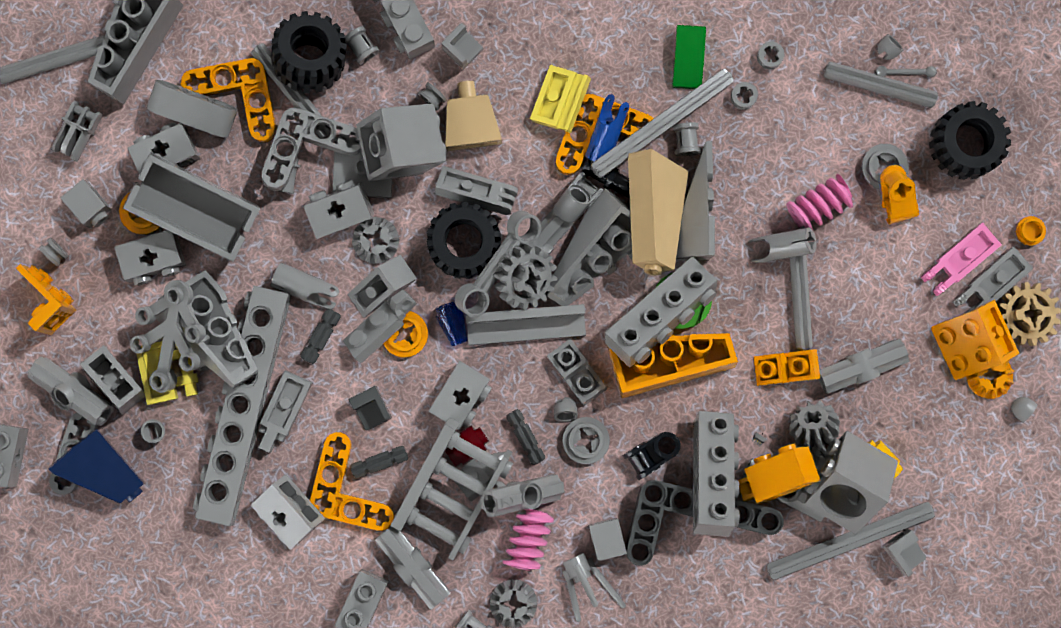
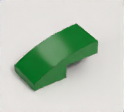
[672,25,706,89]

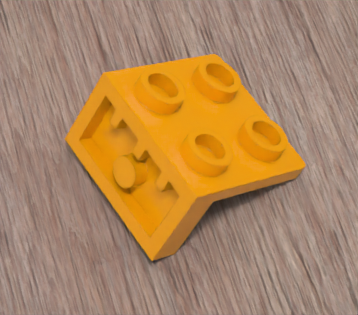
[16,264,76,335]
[931,300,1020,380]

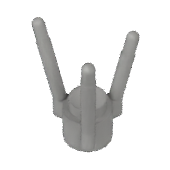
[562,553,626,622]

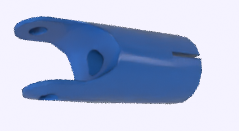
[585,94,629,161]

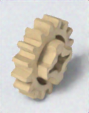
[997,282,1061,346]

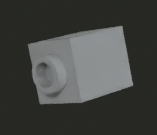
[61,179,112,228]

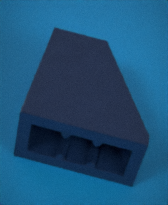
[49,428,144,503]

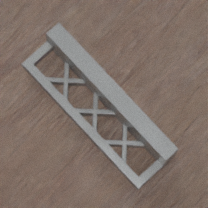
[466,304,586,345]

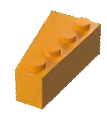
[607,333,738,398]

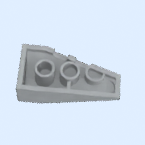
[676,141,715,261]
[545,188,632,306]
[156,270,258,388]

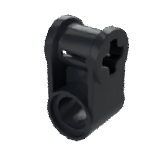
[622,432,680,481]

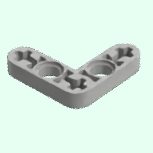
[262,108,362,191]

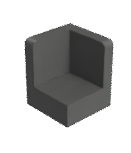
[348,386,392,430]

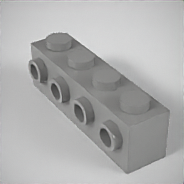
[373,0,435,60]
[605,257,717,368]
[693,411,740,537]

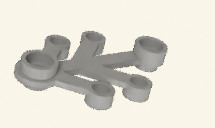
[130,280,206,393]

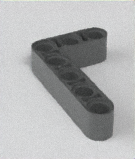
[625,480,784,566]

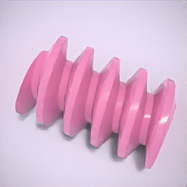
[786,174,853,230]
[503,509,554,571]

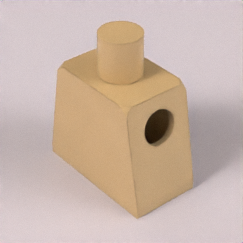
[445,81,502,151]

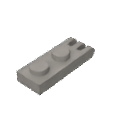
[434,166,518,215]

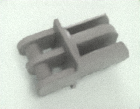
[51,101,102,162]

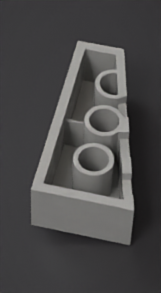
[88,0,183,105]

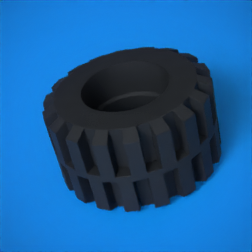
[271,11,347,94]
[929,101,1011,180]
[427,202,501,279]

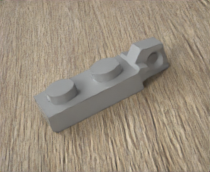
[343,289,417,363]
[258,370,313,453]

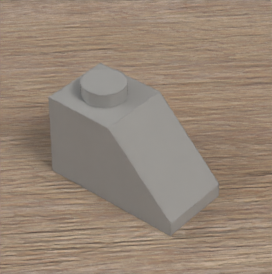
[347,255,417,318]

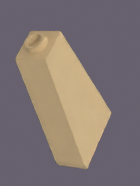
[628,149,688,275]

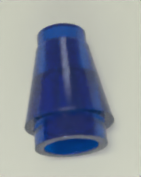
[435,301,468,346]

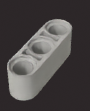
[146,80,238,138]

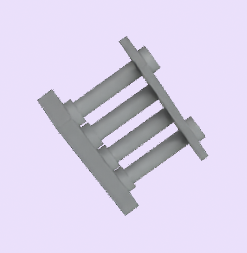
[390,418,513,560]

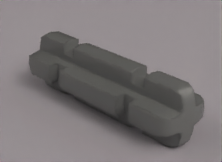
[300,308,341,364]
[506,409,545,465]
[350,446,408,479]

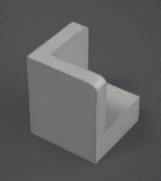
[441,23,484,70]
[588,518,627,561]
[883,529,926,577]

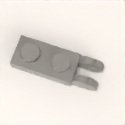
[952,246,1033,313]

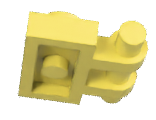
[136,341,198,405]

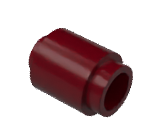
[445,425,489,467]

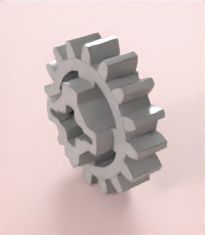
[494,244,557,310]

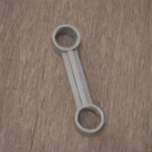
[455,210,541,317]

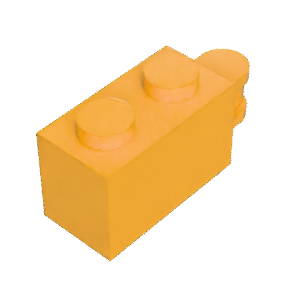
[738,444,821,503]

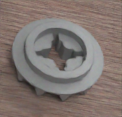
[861,144,909,189]
[352,217,399,264]
[562,417,610,464]
[490,579,537,628]

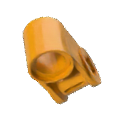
[880,165,919,224]

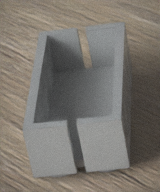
[123,152,260,262]

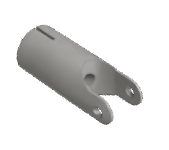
[749,227,817,263]
[271,262,339,309]

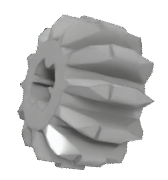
[789,400,840,451]

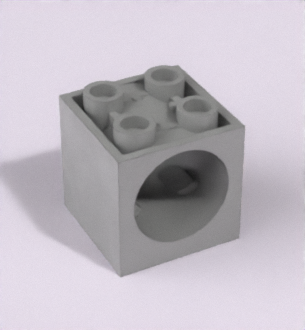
[356,103,446,181]
[804,431,898,534]

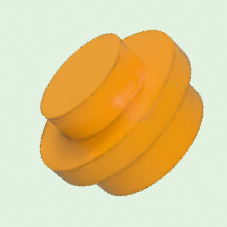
[1016,216,1046,246]

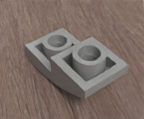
[547,339,607,406]

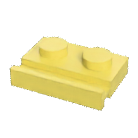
[530,65,591,133]

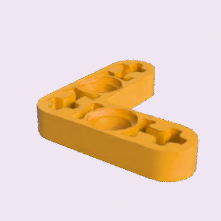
[181,58,277,143]
[555,93,654,175]
[310,432,395,531]

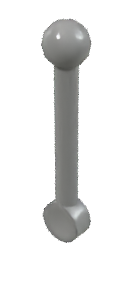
[876,66,937,77]

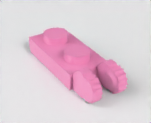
[921,223,1002,296]

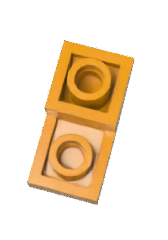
[754,349,820,386]

